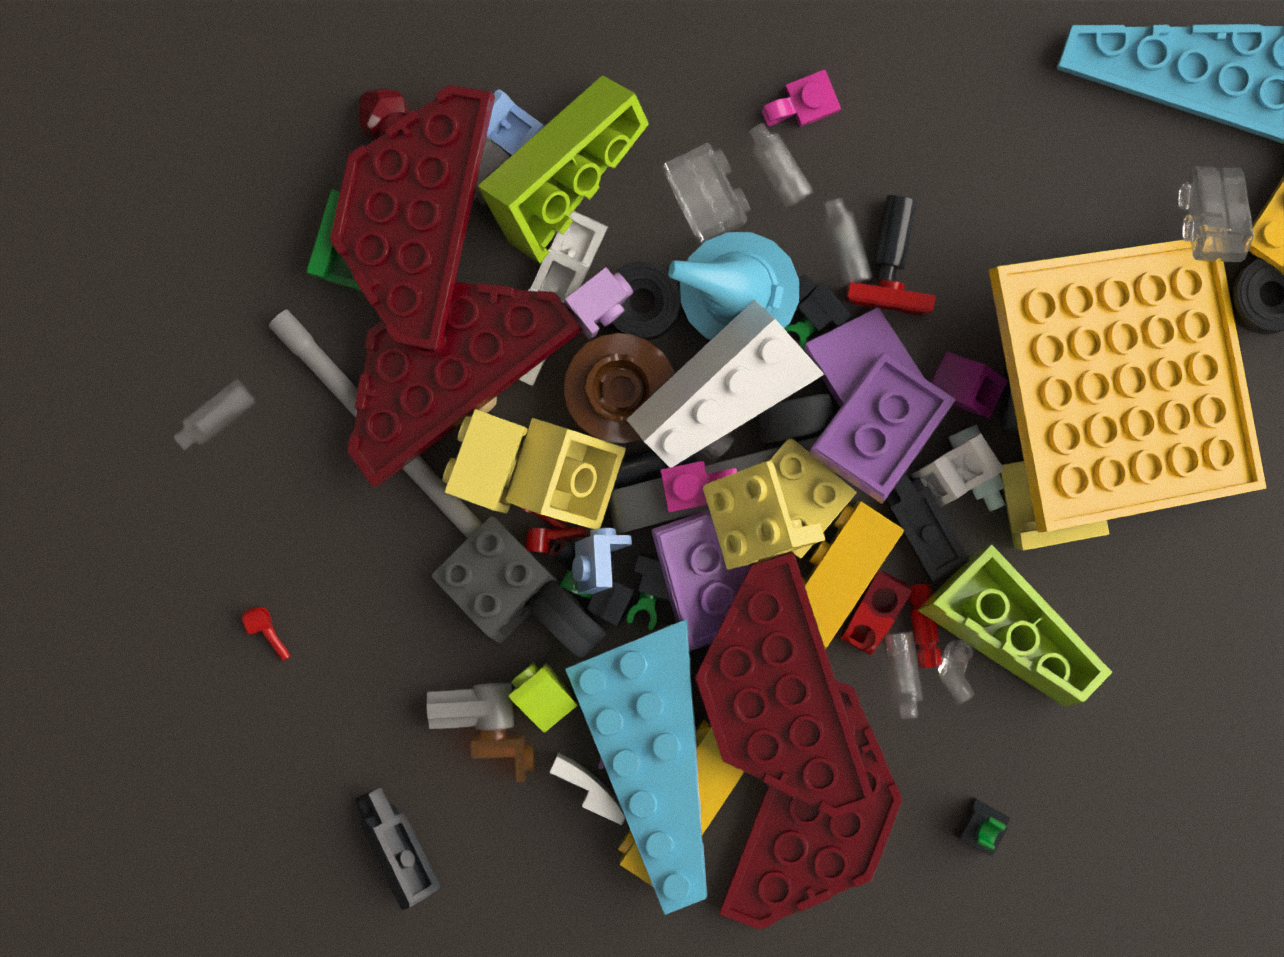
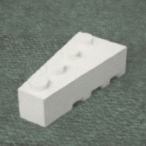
[627,299,824,468]

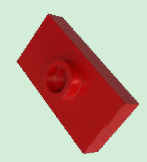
[844,280,936,316]

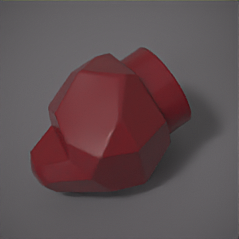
[359,89,410,140]

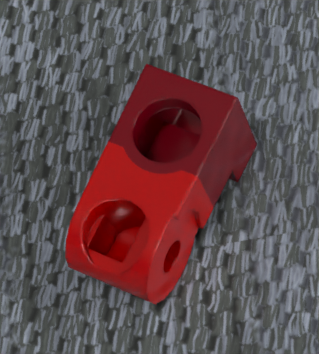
[840,568,912,656]

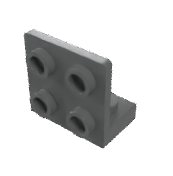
[432,516,561,644]

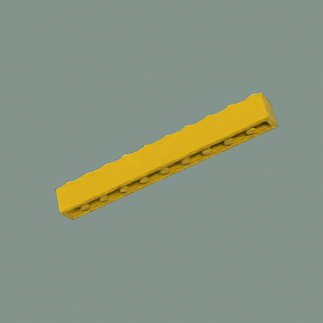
[618,501,904,887]

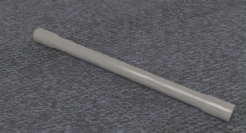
[268,309,483,539]

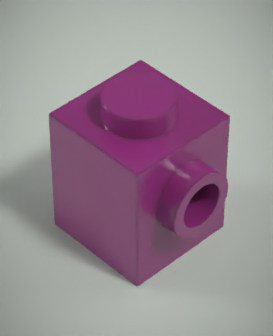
[931,351,1008,419]

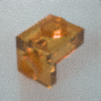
[471,728,534,782]

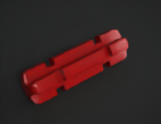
[909,583,942,668]

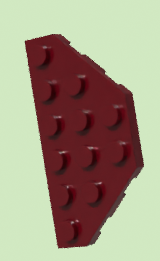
[330,85,495,352]
[347,282,584,488]
[695,552,876,818]
[719,680,903,930]

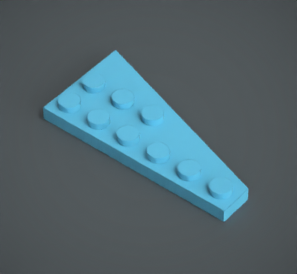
[1056,24,1284,144]
[566,619,707,915]

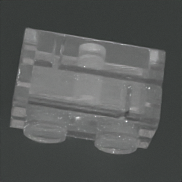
[662,142,751,246]
[1178,166,1254,262]

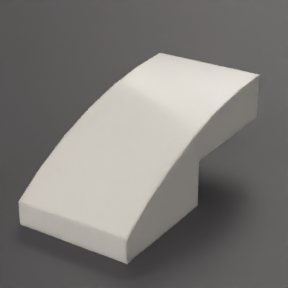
[911,433,1004,507]
[550,752,625,825]

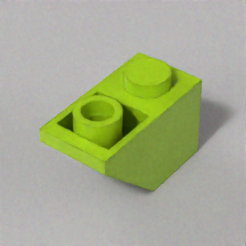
[509,662,579,733]

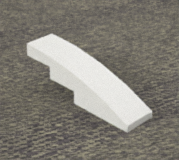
[519,211,608,386]

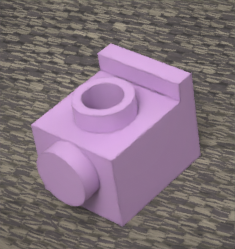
[564,267,633,340]

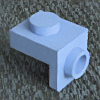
[486,89,545,156]
[572,528,632,594]

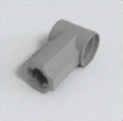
[427,683,514,730]

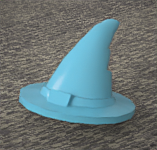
[668,232,799,340]

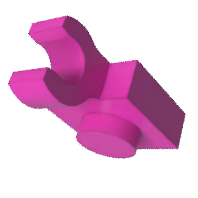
[761,69,841,127]
[661,461,737,512]

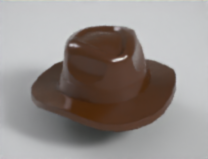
[564,333,675,443]

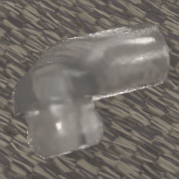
[937,639,975,705]

